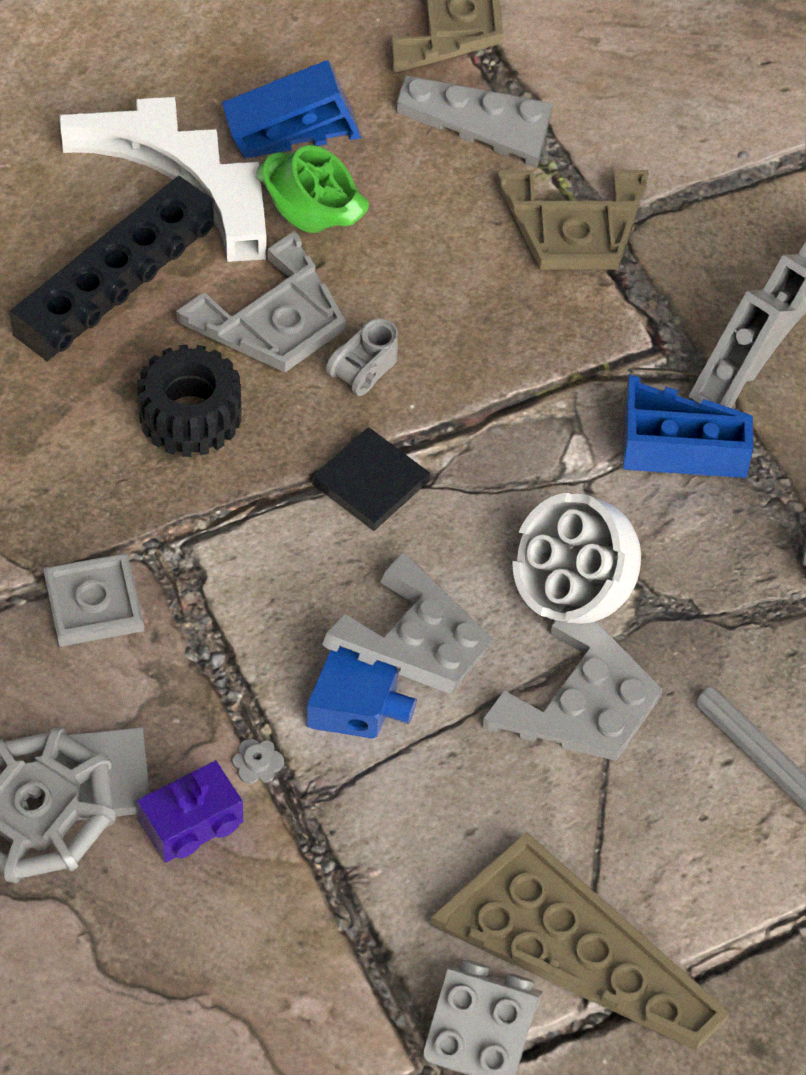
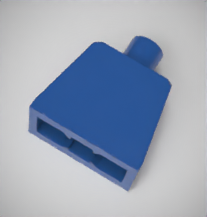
[307,646,417,739]

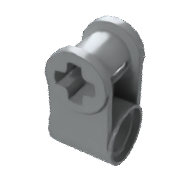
[326,318,398,396]

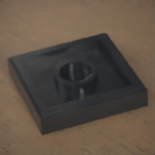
[312,427,430,531]

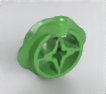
[256,145,369,233]

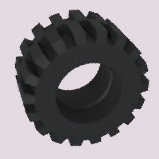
[137,344,242,457]

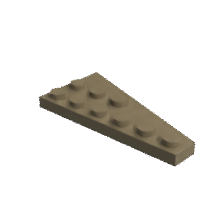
[430,832,730,1050]

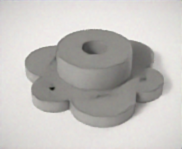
[232,739,284,784]

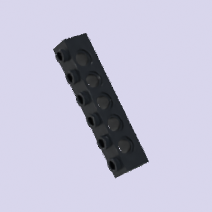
[10,175,214,361]

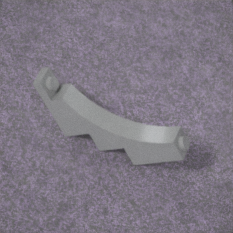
[688,241,806,408]

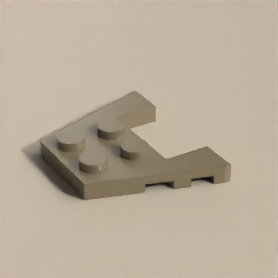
[392,0,503,72]
[497,170,649,270]

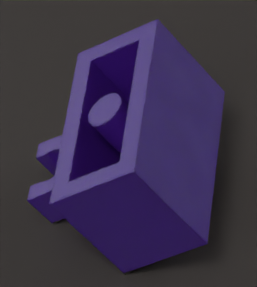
[137,760,244,863]

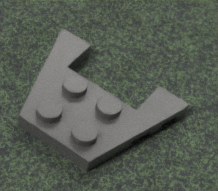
[176,231,345,372]
[322,553,493,694]
[483,606,662,761]

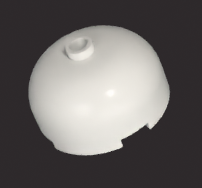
[512,493,641,624]

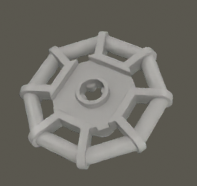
[0,727,117,883]

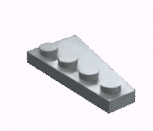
[397,75,553,169]

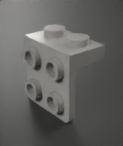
[423,959,543,1075]

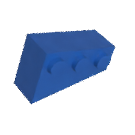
[222,60,362,159]
[623,374,753,478]

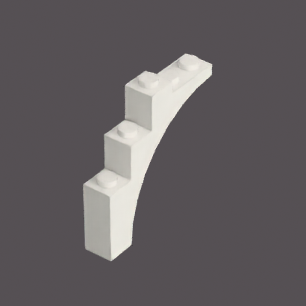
[60,97,267,262]

